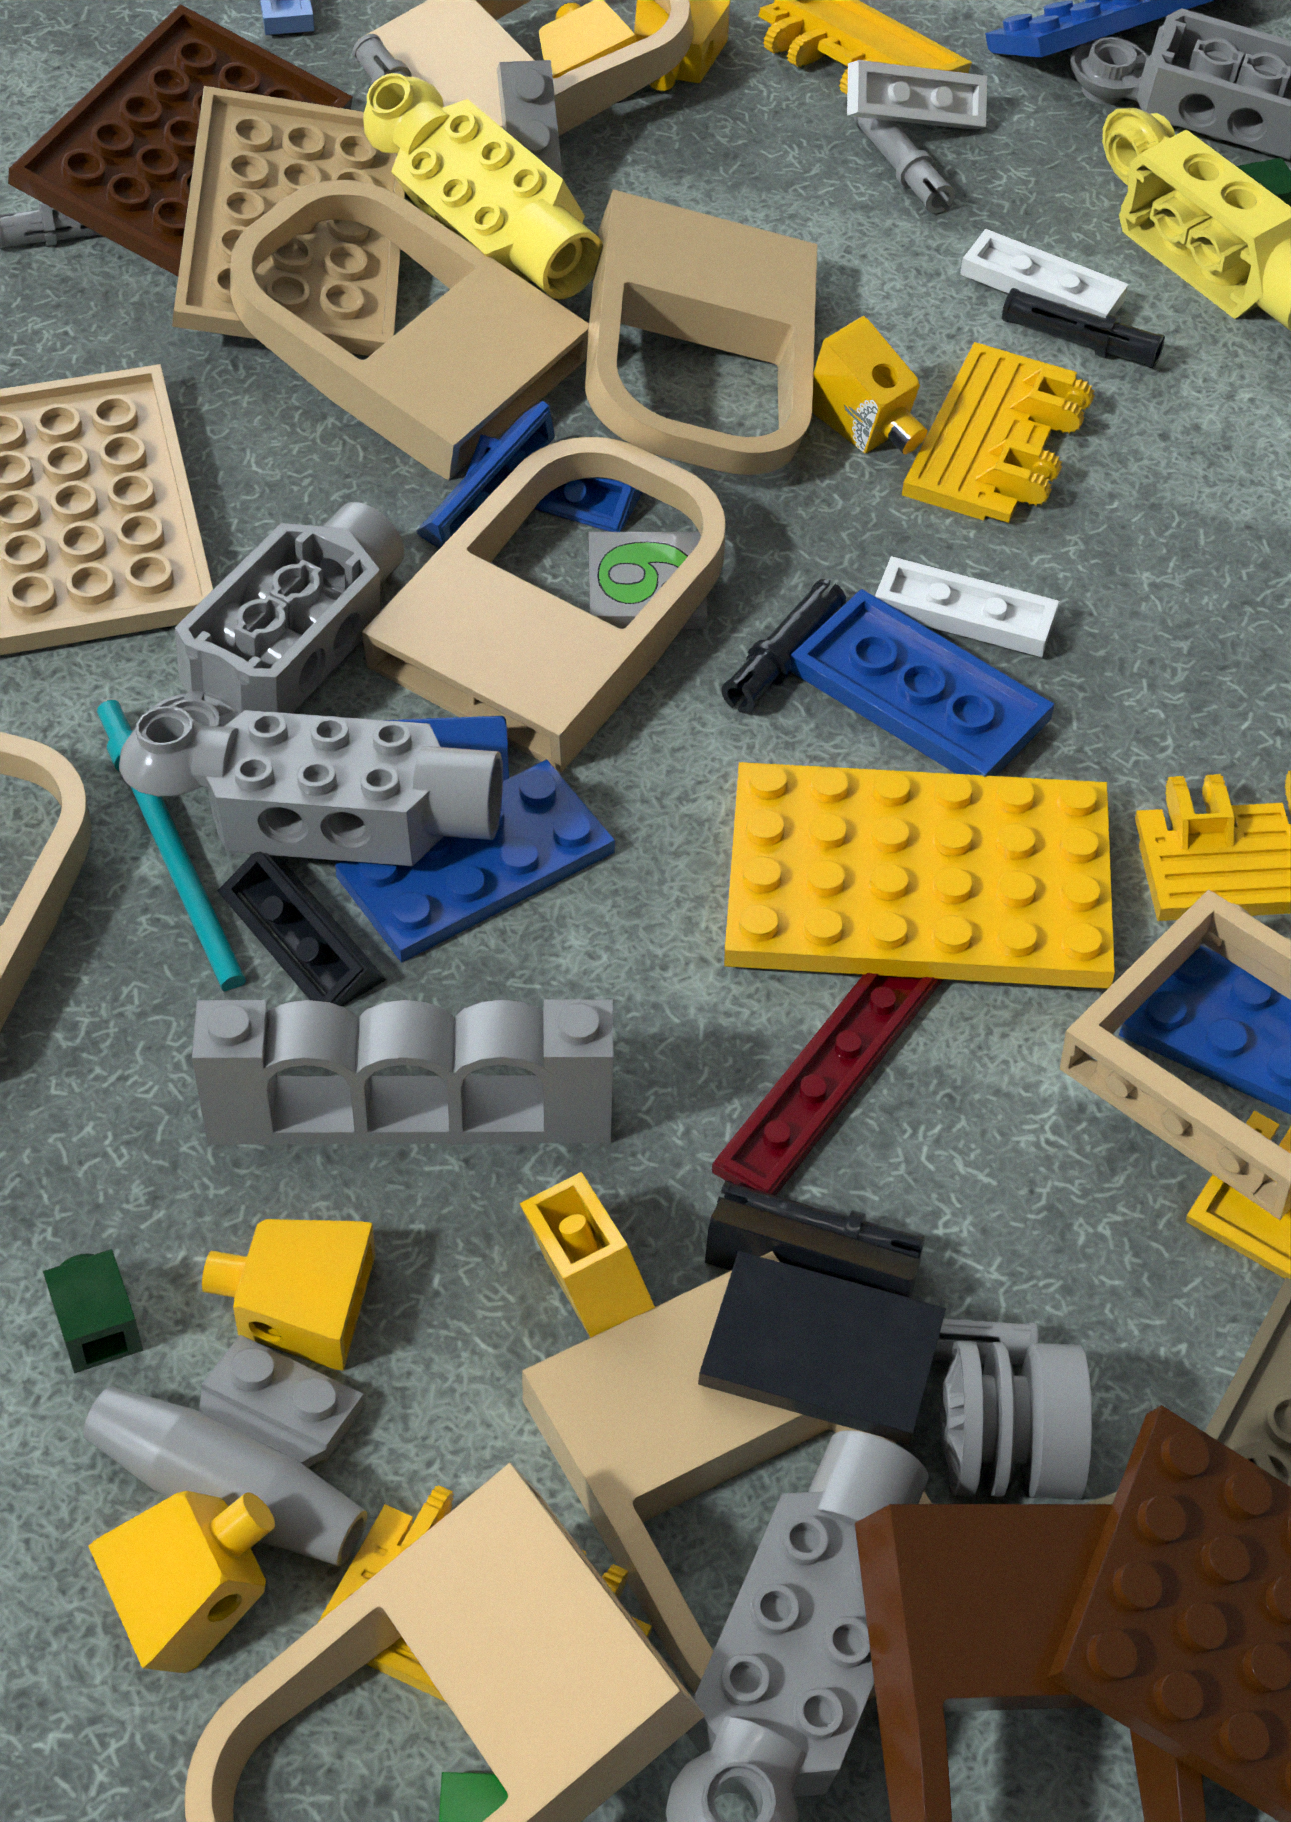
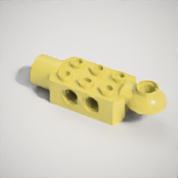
[363,73,603,299]
[1102,108,1291,331]

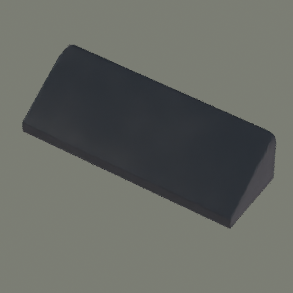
[217,852,387,1007]
[705,1198,921,1298]

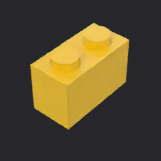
[519,1172,655,1338]

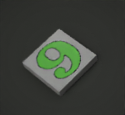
[588,532,708,629]

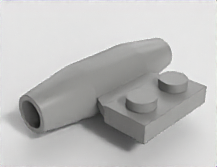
[83,1335,368,1566]

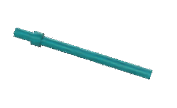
[97,700,246,992]

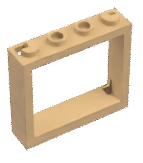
[1060,889,1291,1220]

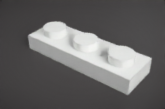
[847,60,987,129]
[960,229,1129,318]
[875,556,1059,657]

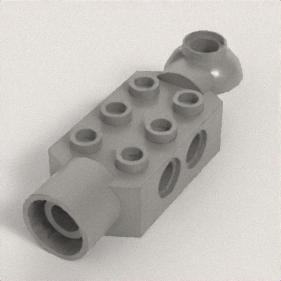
[1071,8,1291,159]
[149,502,404,727]
[119,706,503,866]
[665,1431,929,1822]

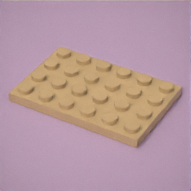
[172,86,405,356]
[0,364,213,655]

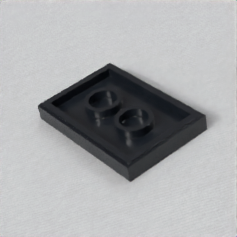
[698,1251,946,1445]

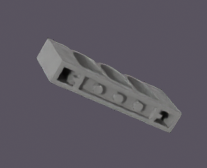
[192,999,614,1145]

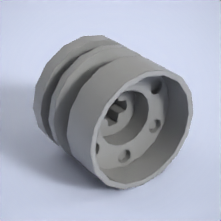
[940,1341,1092,1499]

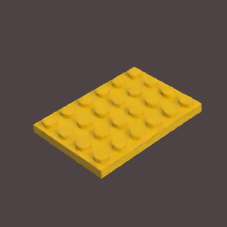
[724,762,1115,989]

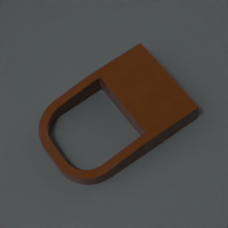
[855,1504,1206,1822]

